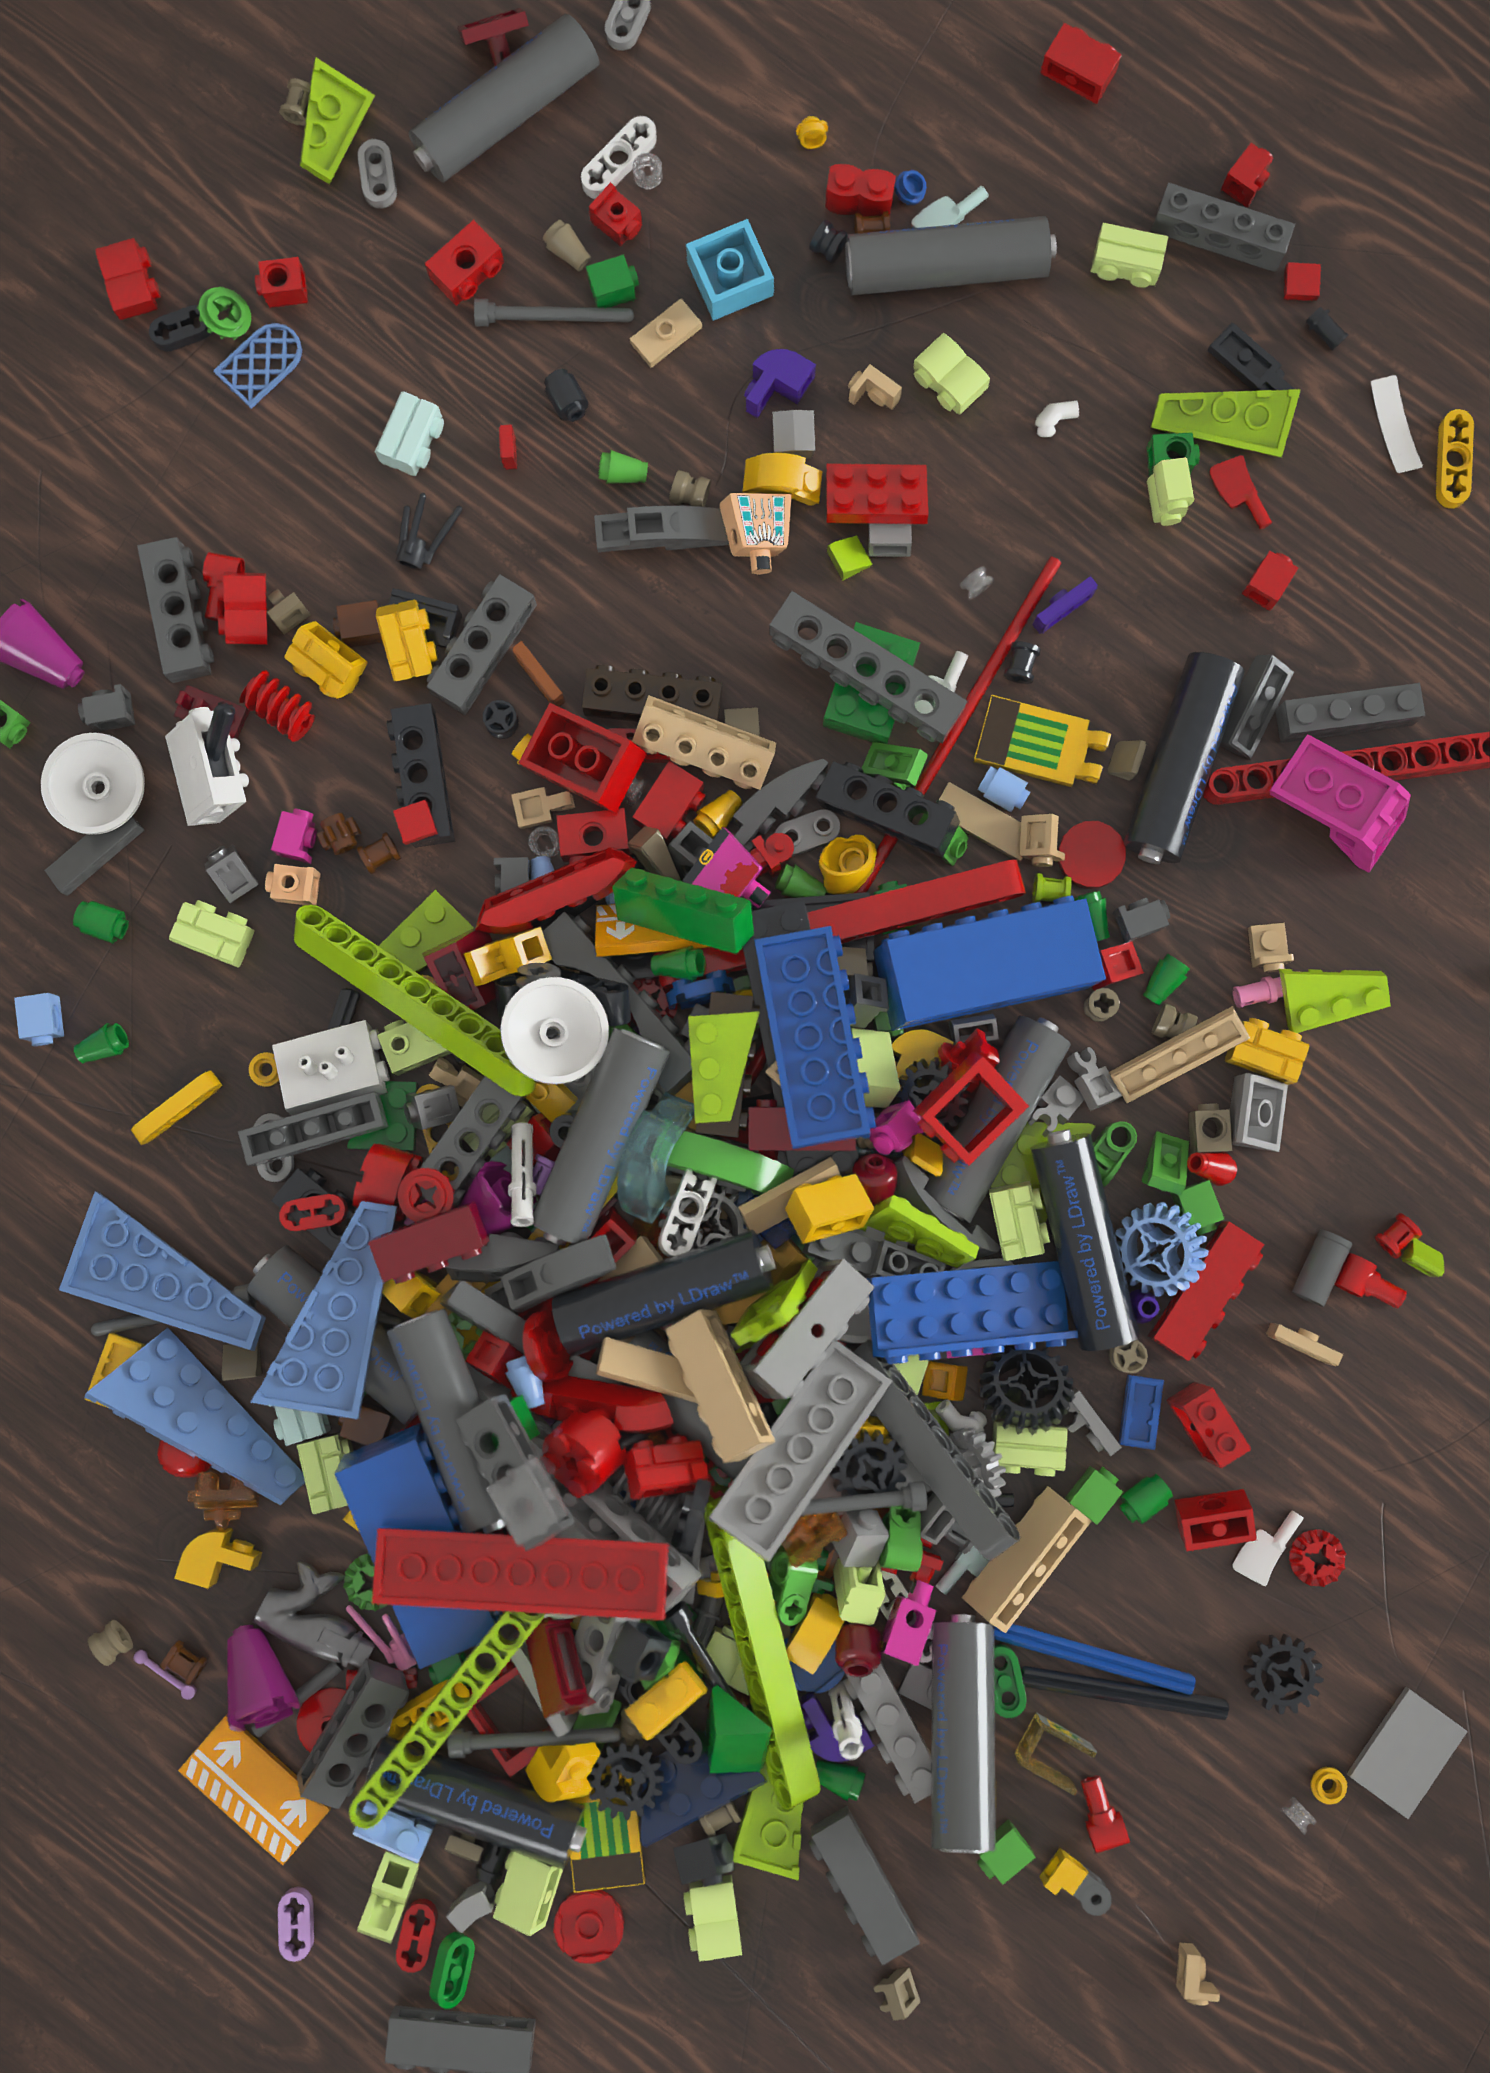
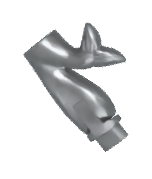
[253,1561,375,1668]

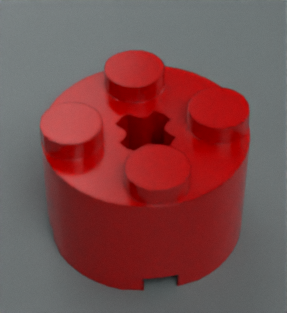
[353,1143,423,1223]
[540,1409,626,1498]

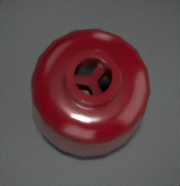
[852,1154,898,1206]
[835,1622,882,1677]

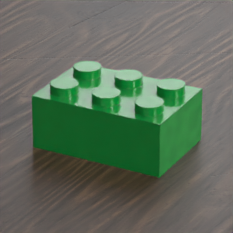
[823,622,920,744]

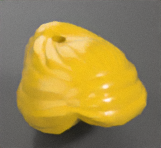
[819,834,877,895]

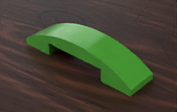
[651,1126,795,1196]

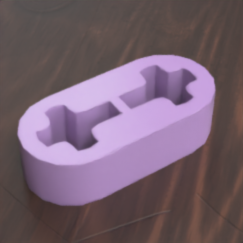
[278,1887,314,1962]

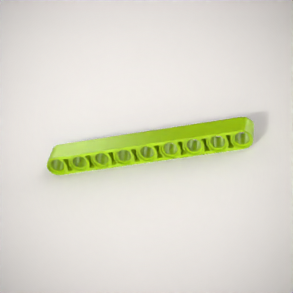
[294,905,536,1096]
[704,1495,820,1810]
[349,1611,546,1829]

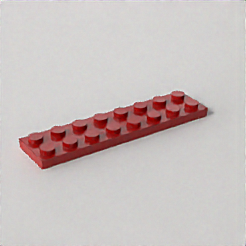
[372,1528,669,1620]

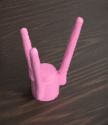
[346,1605,417,1671]

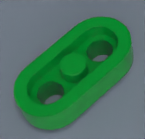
[994,1644,1027,1718]
[429,1931,475,2009]

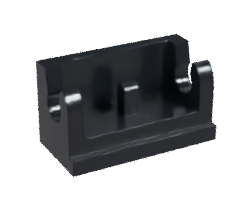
[389,588,462,648]

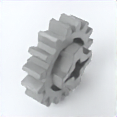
[949,1428,1006,1498]

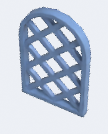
[213,323,302,409]

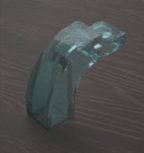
[617,1092,695,1223]

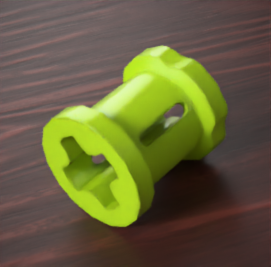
[1032,873,1072,903]

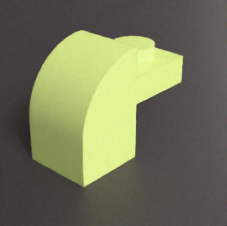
[357,1851,419,1944]

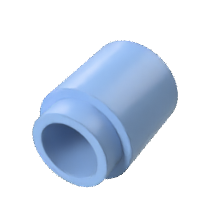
[977,766,1030,812]

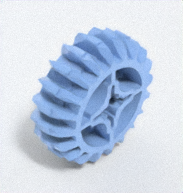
[1115,1202,1209,1297]

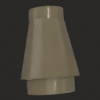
[543,220,592,272]

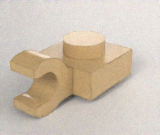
[511,787,575,829]
[429,1057,484,1107]

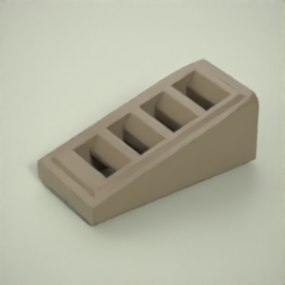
[627,826,681,881]

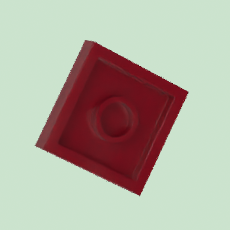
[457,8,529,67]

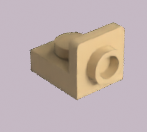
[848,364,902,410]
[1020,814,1065,867]
[1248,923,1294,973]
[1176,1943,1220,2005]

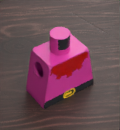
[682,827,771,909]
[881,1579,936,1666]

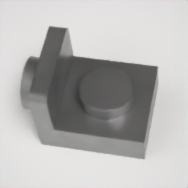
[205,846,258,903]
[404,1085,460,1130]

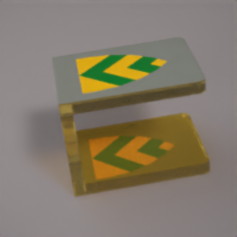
[1015,1712,1097,1795]

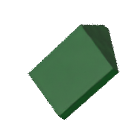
[706,1685,772,1773]

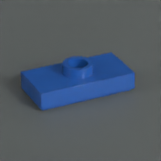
[1118,1374,1164,1450]

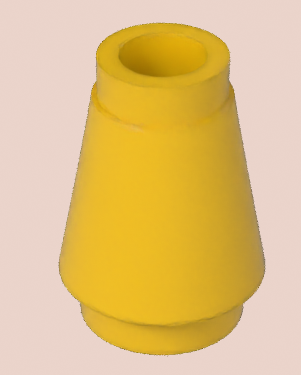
[693,790,743,839]

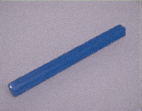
[994,1624,1196,1695]

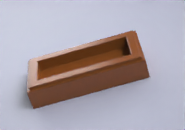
[512,641,565,707]

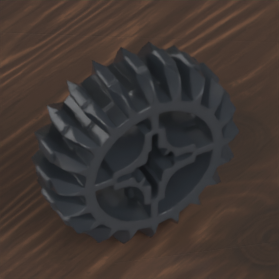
[979,1345,1074,1435]

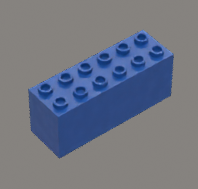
[873,896,1106,1031]
[334,1423,503,1669]

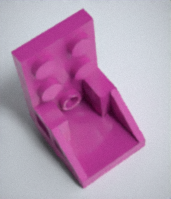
[1270,734,1411,873]

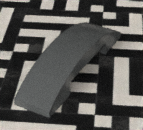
[893,1156,1001,1260]

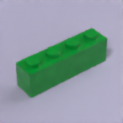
[612,867,754,954]

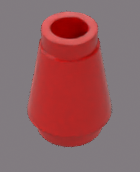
[1187,1152,1237,1186]

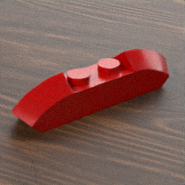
[475,847,637,934]
[510,1376,674,1434]

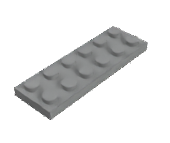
[708,1341,892,1562]

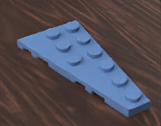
[59,1191,266,1351]
[250,1201,398,1419]
[84,1328,305,1505]

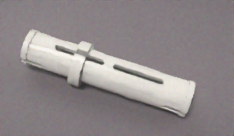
[508,1122,536,1227]
[828,1682,863,1759]

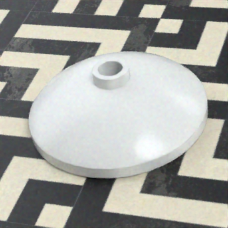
[41,733,145,835]
[501,977,609,1084]

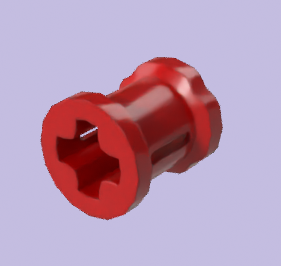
[1375,1213,1422,1259]

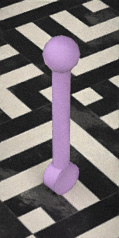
[134,1650,196,1700]

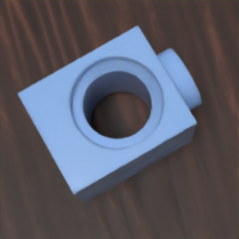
[14,993,64,1046]

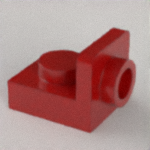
[1092,942,1144,991]

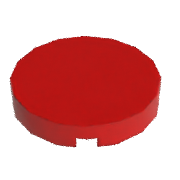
[1057,821,1126,889]
[523,1309,573,1382]
[553,1890,624,1964]

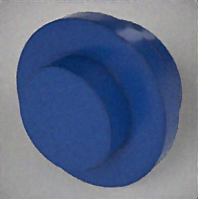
[894,170,926,205]

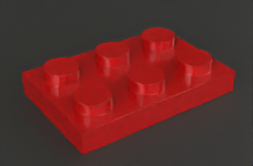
[826,464,928,524]

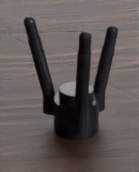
[395,492,463,570]

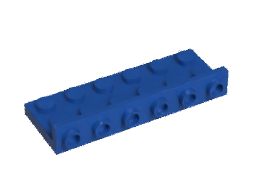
[754,926,876,1149]
[866,1261,1078,1364]

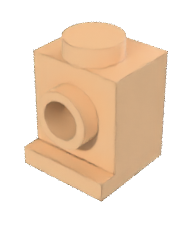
[265,864,321,905]

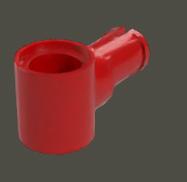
[203,552,245,622]
[1334,1253,1407,1308]
[1080,1775,1130,1853]

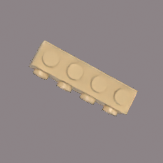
[632,695,776,790]
[665,1309,775,1463]
[962,1486,1091,1633]

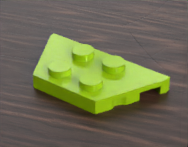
[990,1122,1095,1223]
[730,1259,818,1346]

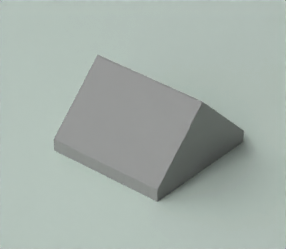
[1230,1073,1288,1152]

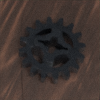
[896,1057,972,1130]
[829,1429,908,1509]
[1243,1633,1324,1715]
[587,1737,664,1820]

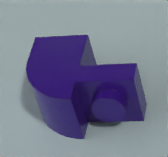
[744,349,816,418]
[801,1692,874,1762]

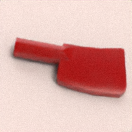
[1209,455,1272,530]

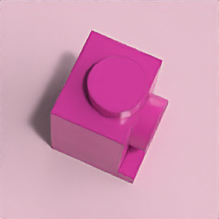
[271,809,317,864]
[869,1100,923,1155]

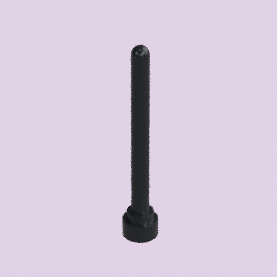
[662,1601,738,1701]

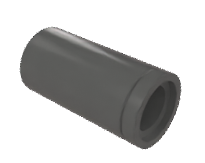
[1292,1229,1352,1307]

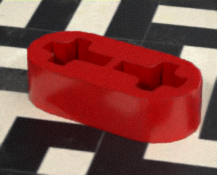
[279,1194,348,1231]
[396,1899,438,1973]

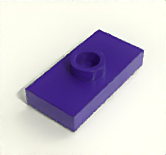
[1033,576,1098,634]

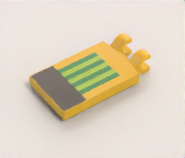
[973,695,1111,787]
[567,1751,645,1893]

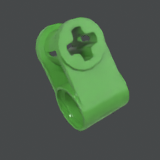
[1093,1121,1137,1187]
[879,1505,923,1572]
[768,1551,818,1626]

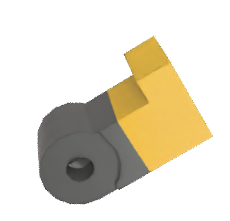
[1039,1848,1112,1916]

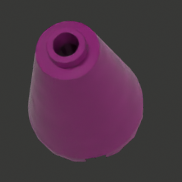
[0,598,85,689]
[458,1161,537,1238]
[227,1625,300,1732]

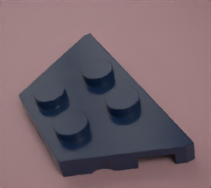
[640,1730,767,1847]

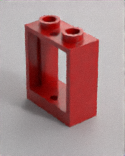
[913,1052,1029,1166]
[1166,1382,1252,1469]
[466,1659,553,1777]

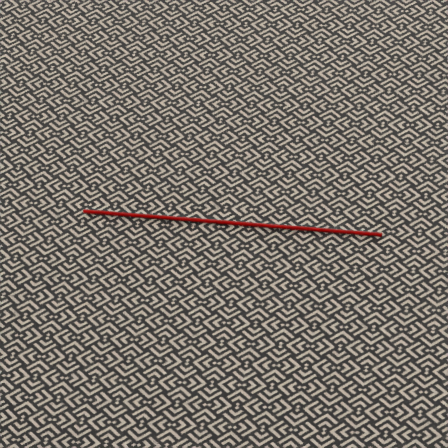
[550,557,1061,1426]

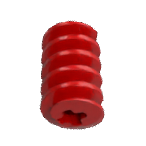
[239,670,315,742]

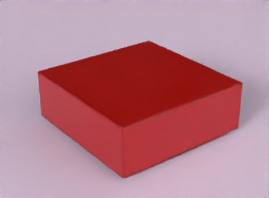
[1284,262,1321,301]
[499,424,517,470]
[393,800,438,845]

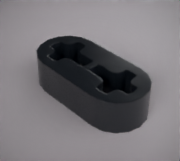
[149,305,212,352]

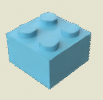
[686,219,774,321]

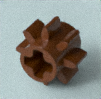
[316,813,362,855]

